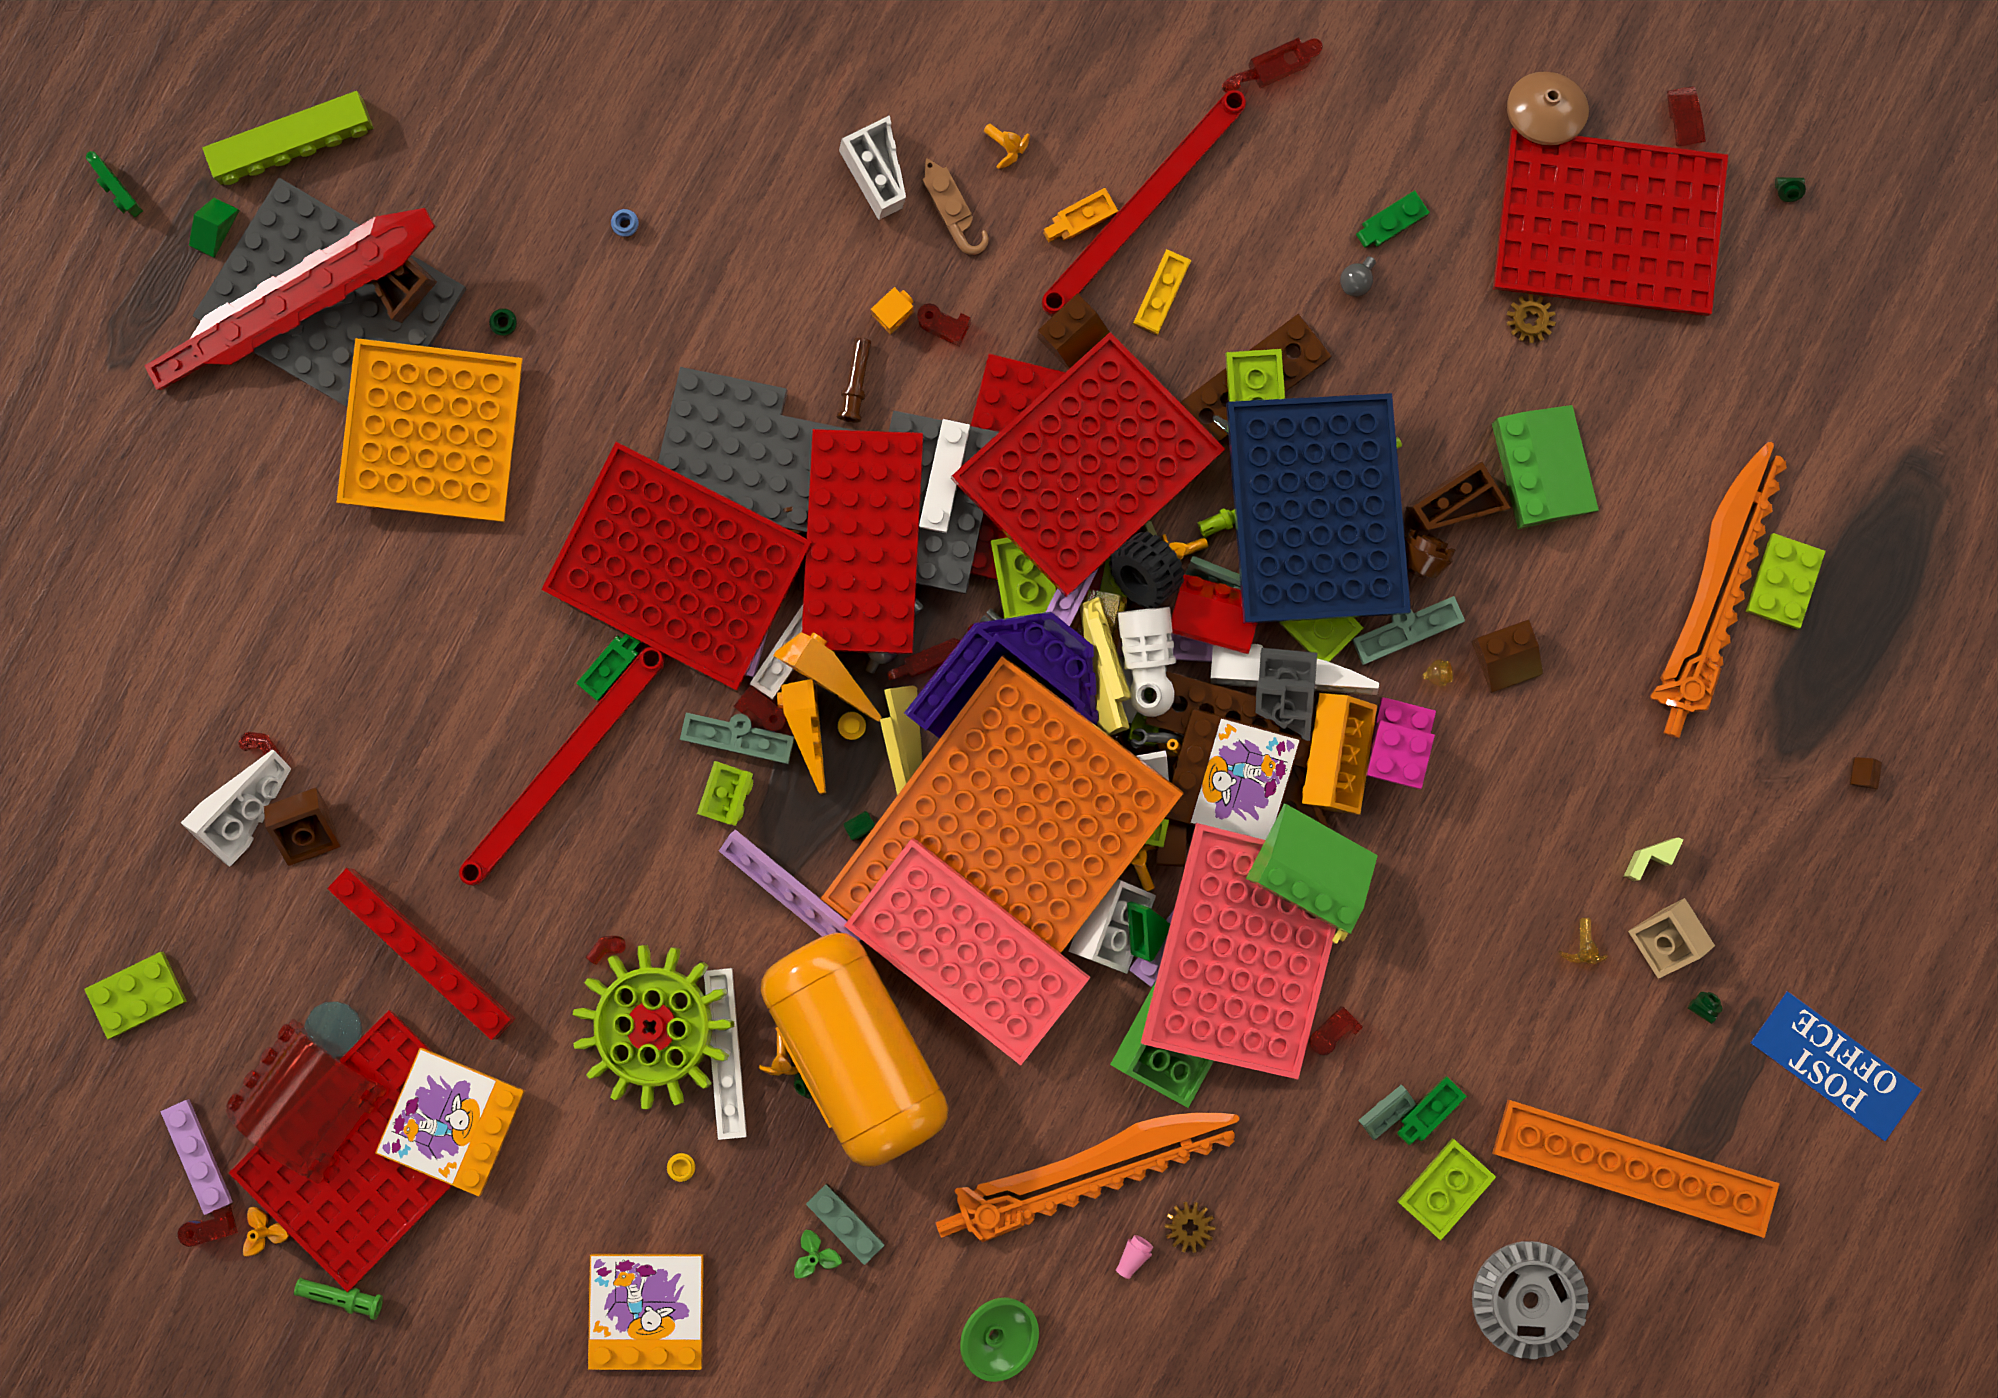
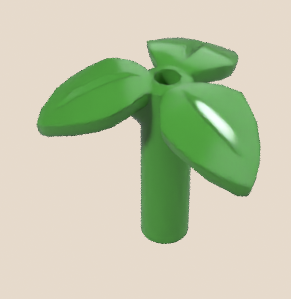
[794,1230,842,1279]

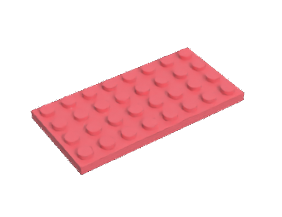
[844,838,1090,1065]

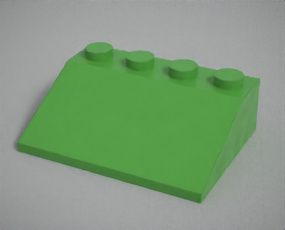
[1492,405,1599,529]
[1246,804,1378,934]
[1110,982,1214,1108]

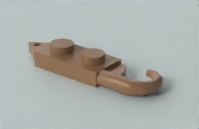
[922,158,989,255]

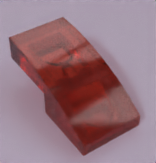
[1667,86,1706,147]

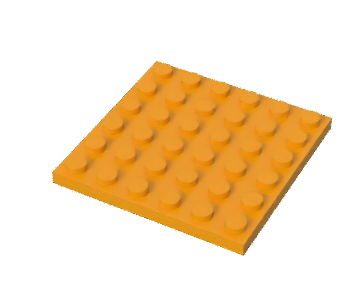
[336,338,523,522]

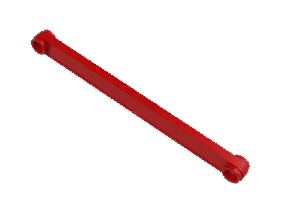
[1042,90,1246,316]
[459,647,665,886]

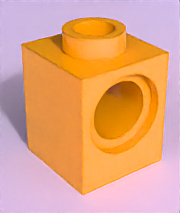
[871,287,914,335]

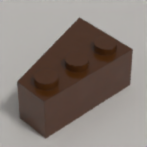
[372,257,437,323]
[1406,462,1511,530]

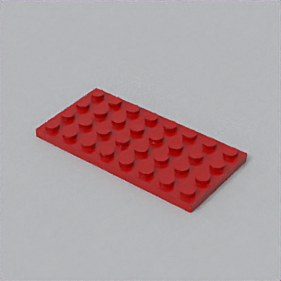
[802,429,924,654]

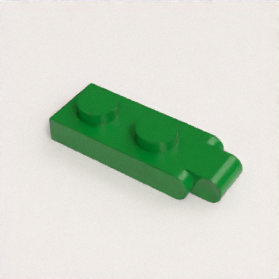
[86,151,143,217]
[1356,190,1430,248]
[576,634,642,702]
[1397,1076,1467,1145]

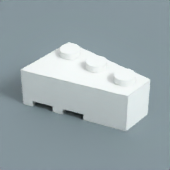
[839,115,906,220]

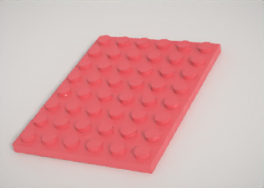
[1141,823,1336,1079]

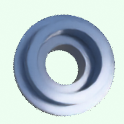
[611,209,639,237]

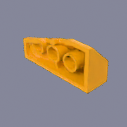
[773,632,881,722]
[777,679,826,795]

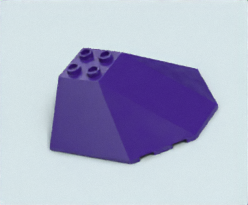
[904,612,1098,739]

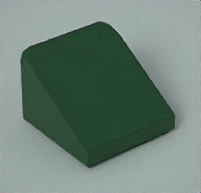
[844,811,875,842]

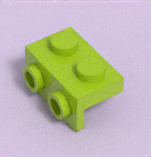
[697,761,753,826]

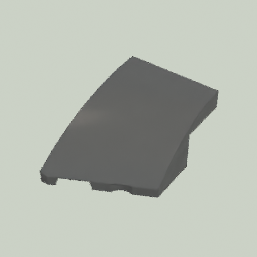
[1255,648,1318,741]

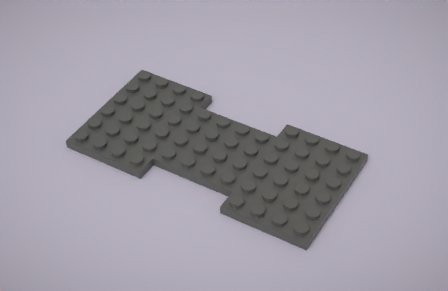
[658,367,999,594]

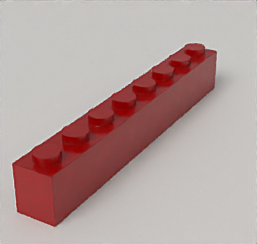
[327,868,516,1040]

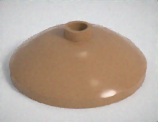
[1507,72,1589,145]

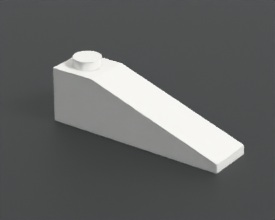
[181,750,291,867]

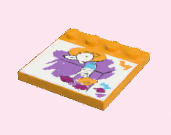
[375,1048,525,1196]
[588,1254,704,1370]

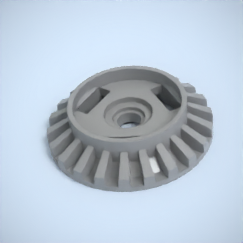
[1472,1241,1589,1359]

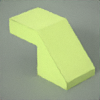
[1624,837,1683,881]

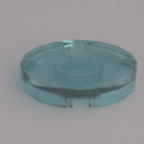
[304,1001,362,1057]

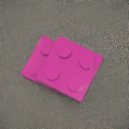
[1366,697,1436,790]

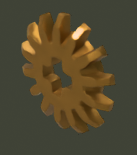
[1507,294,1556,343]
[1165,1202,1215,1253]

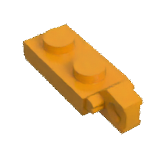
[1043,188,1118,243]

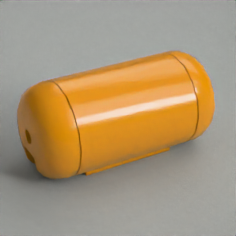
[761,932,948,1167]

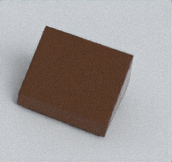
[1850,757,1882,789]

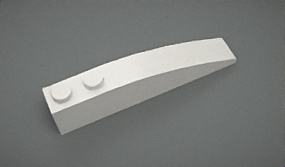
[1211,644,1379,695]

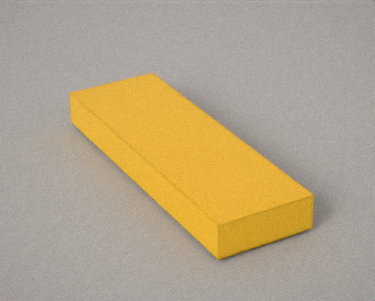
[1133,249,1191,335]

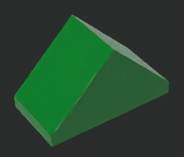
[189,198,240,258]
[1127,901,1170,962]

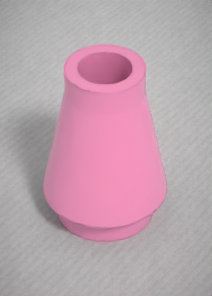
[1116,1235,1153,1279]

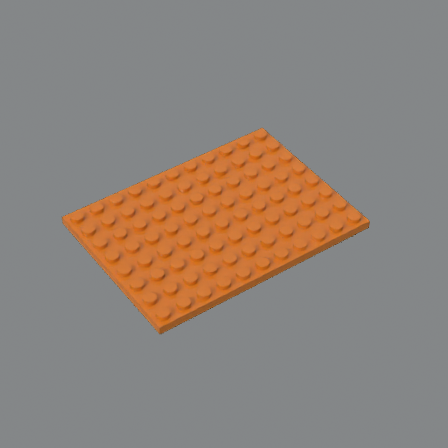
[821,655,1184,953]

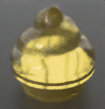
[1423,659,1453,687]

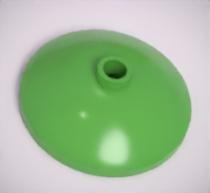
[960,1298,1039,1382]

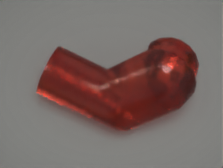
[238,732,281,755]
[585,935,626,965]

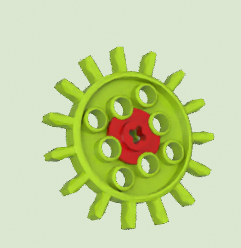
[573,945,735,1109]

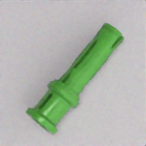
[294,1278,383,1320]

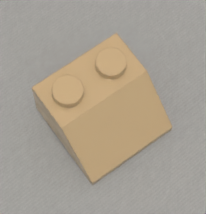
[1628,898,1715,979]

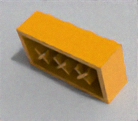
[1302,693,1377,815]

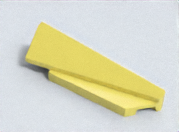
[1079,597,1131,736]
[880,686,922,795]

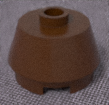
[1404,528,1456,578]

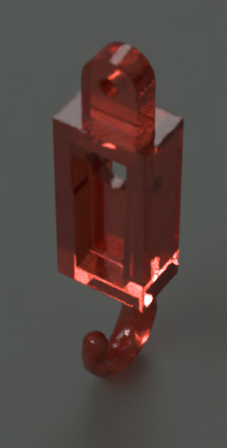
[1222,37,1323,93]
[887,624,974,681]

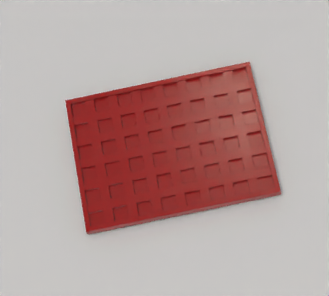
[1493,128,1728,316]
[229,1010,453,1292]

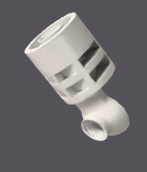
[1118,607,1176,717]

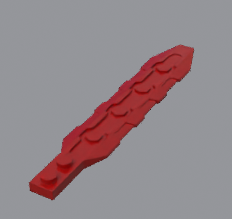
[144,208,435,390]

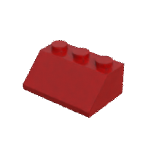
[1171,574,1257,654]

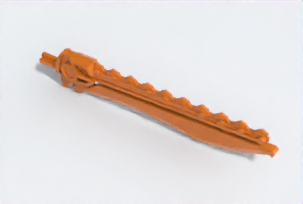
[1650,442,1787,738]
[935,1113,1239,1242]

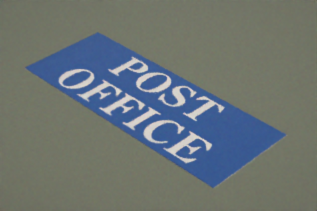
[1751,991,1922,1141]

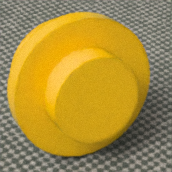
[838,712,866,740]
[667,1153,695,1182]

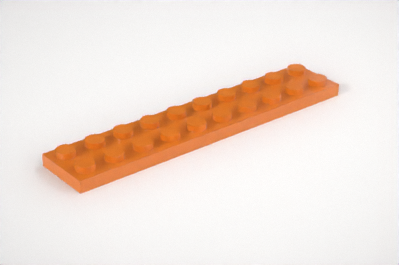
[1492,1100,1780,1238]

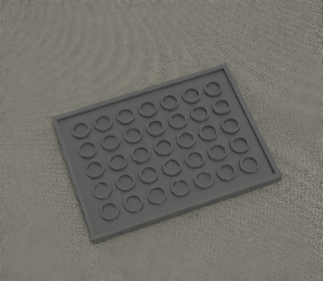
[192,178,467,407]

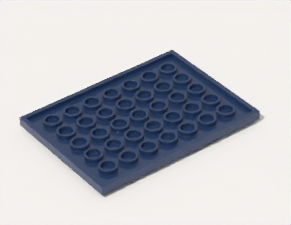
[1226,393,1411,624]

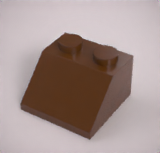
[1037,293,1110,370]
[1471,619,1543,693]
[264,787,341,866]

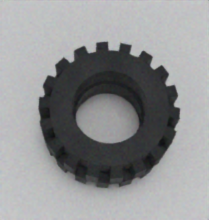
[1109,532,1184,609]

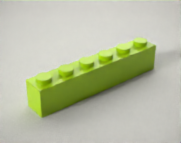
[202,91,374,185]

